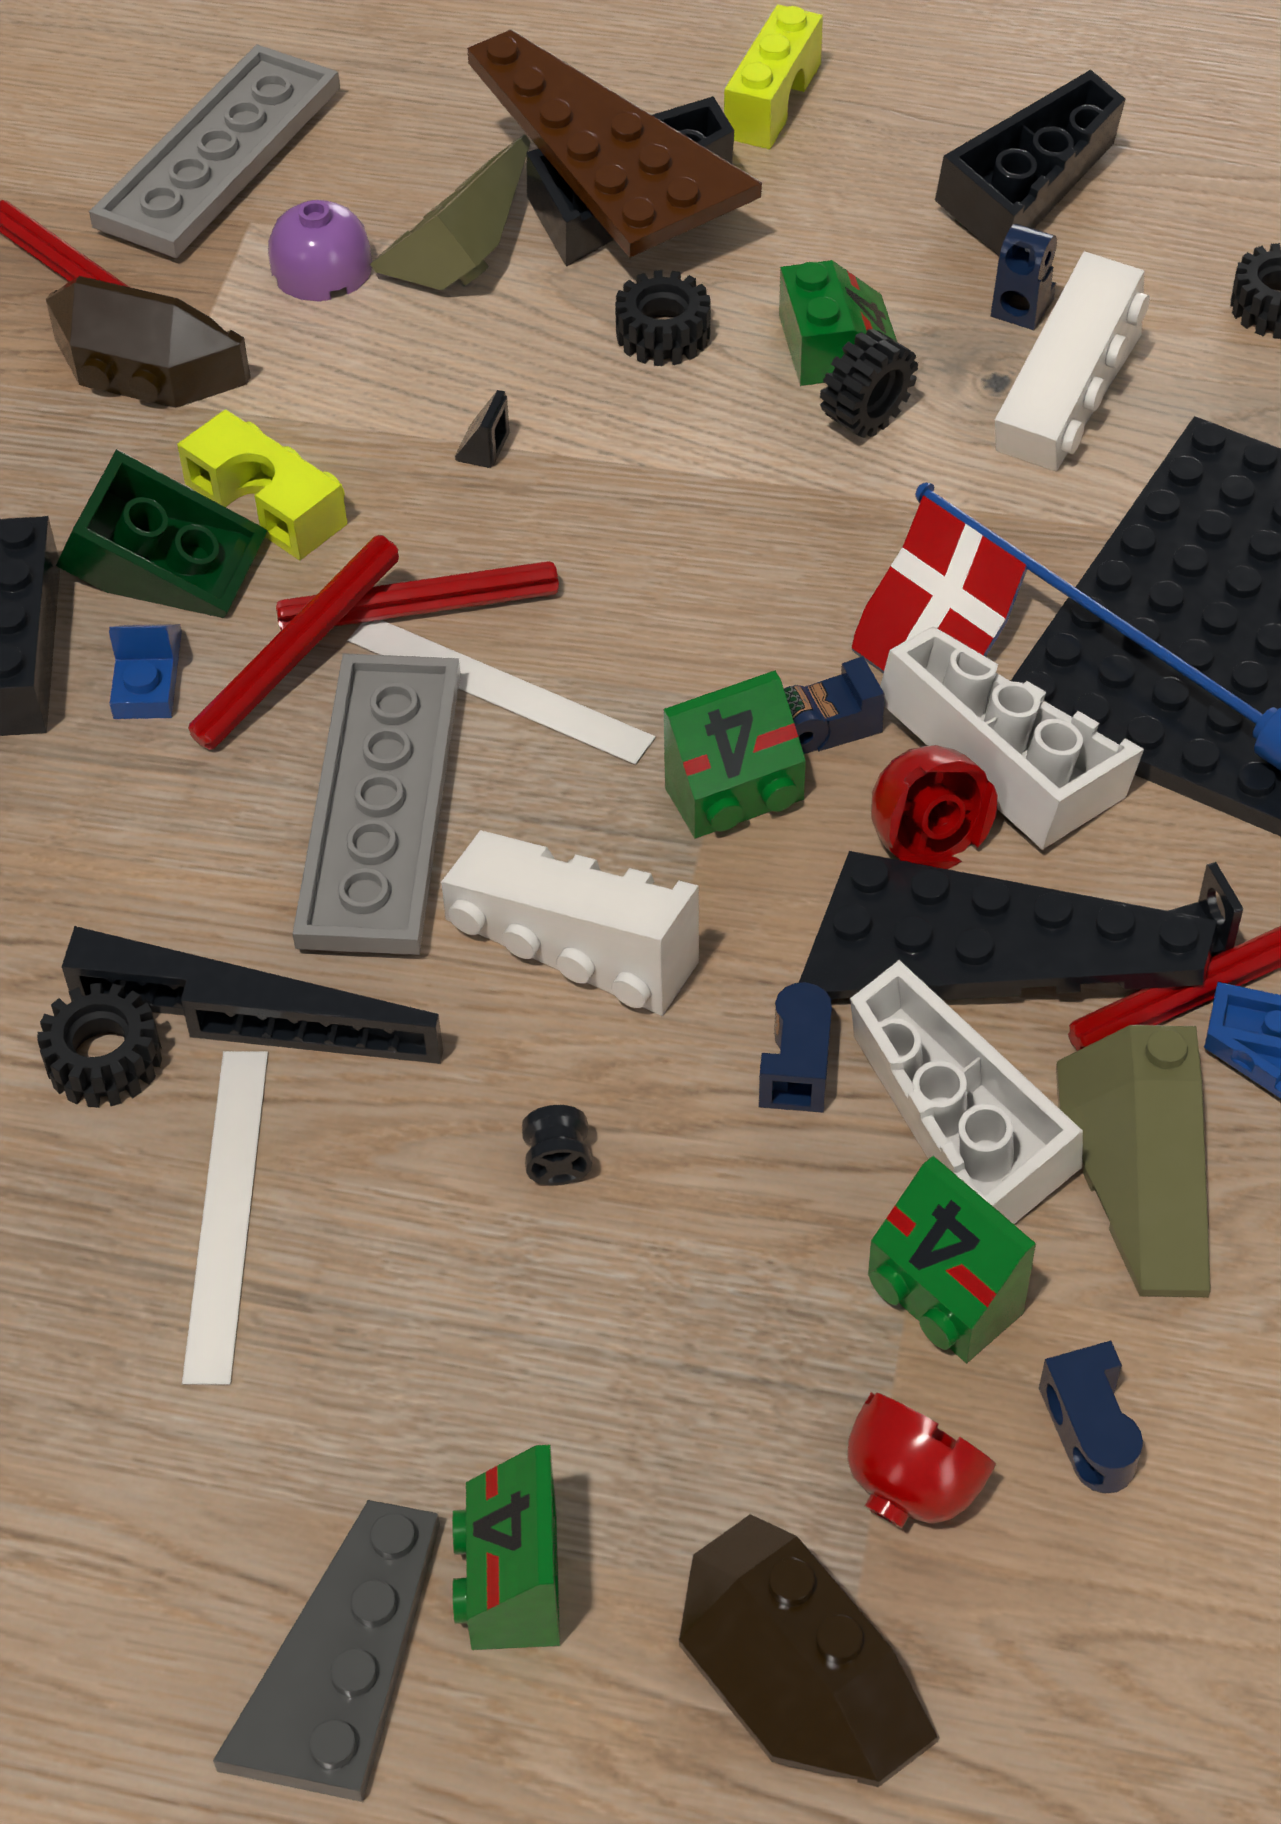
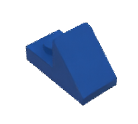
[109,624,182,719]

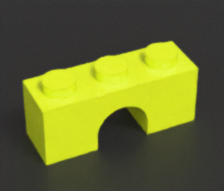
[724,4,823,150]
[177,409,347,561]

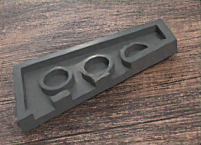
[213,1500,440,1802]

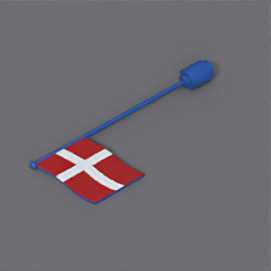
[851,483,1281,771]

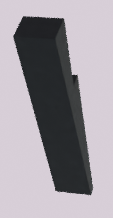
[62,926,443,1064]

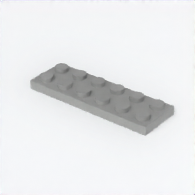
[89,44,340,258]
[293,653,460,955]

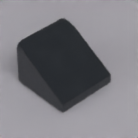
[455,390,510,468]

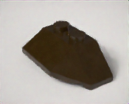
[46,276,251,408]
[679,1514,938,1787]

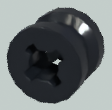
[522,1105,592,1186]

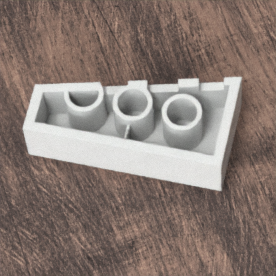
[995,251,1150,471]
[880,626,1144,850]

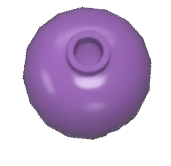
[268,200,372,302]

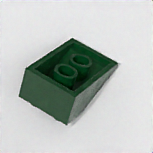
[56,449,268,618]

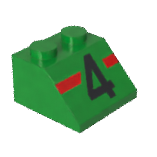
[779,260,897,386]
[663,670,806,839]
[868,1156,1036,1364]
[452,1445,560,1650]

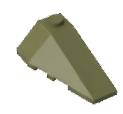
[370,134,531,290]
[1056,1025,1210,1298]

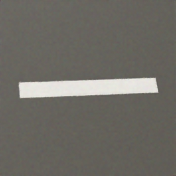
[347,620,656,764]
[182,1051,268,1385]

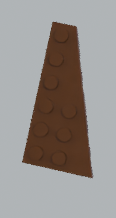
[467,29,762,258]

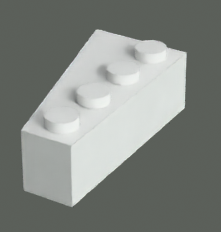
[441,830,699,1016]
[850,960,1083,1224]

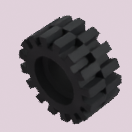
[1230,243,1281,339]
[615,270,711,366]
[820,329,918,438]
[37,983,162,1108]

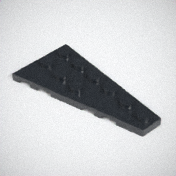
[799,851,1218,1000]

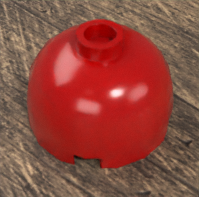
[871,745,998,869]
[847,1392,996,1528]

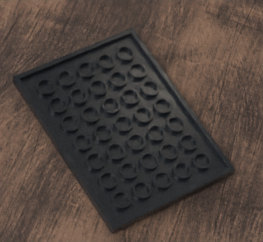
[1010,416,1281,837]

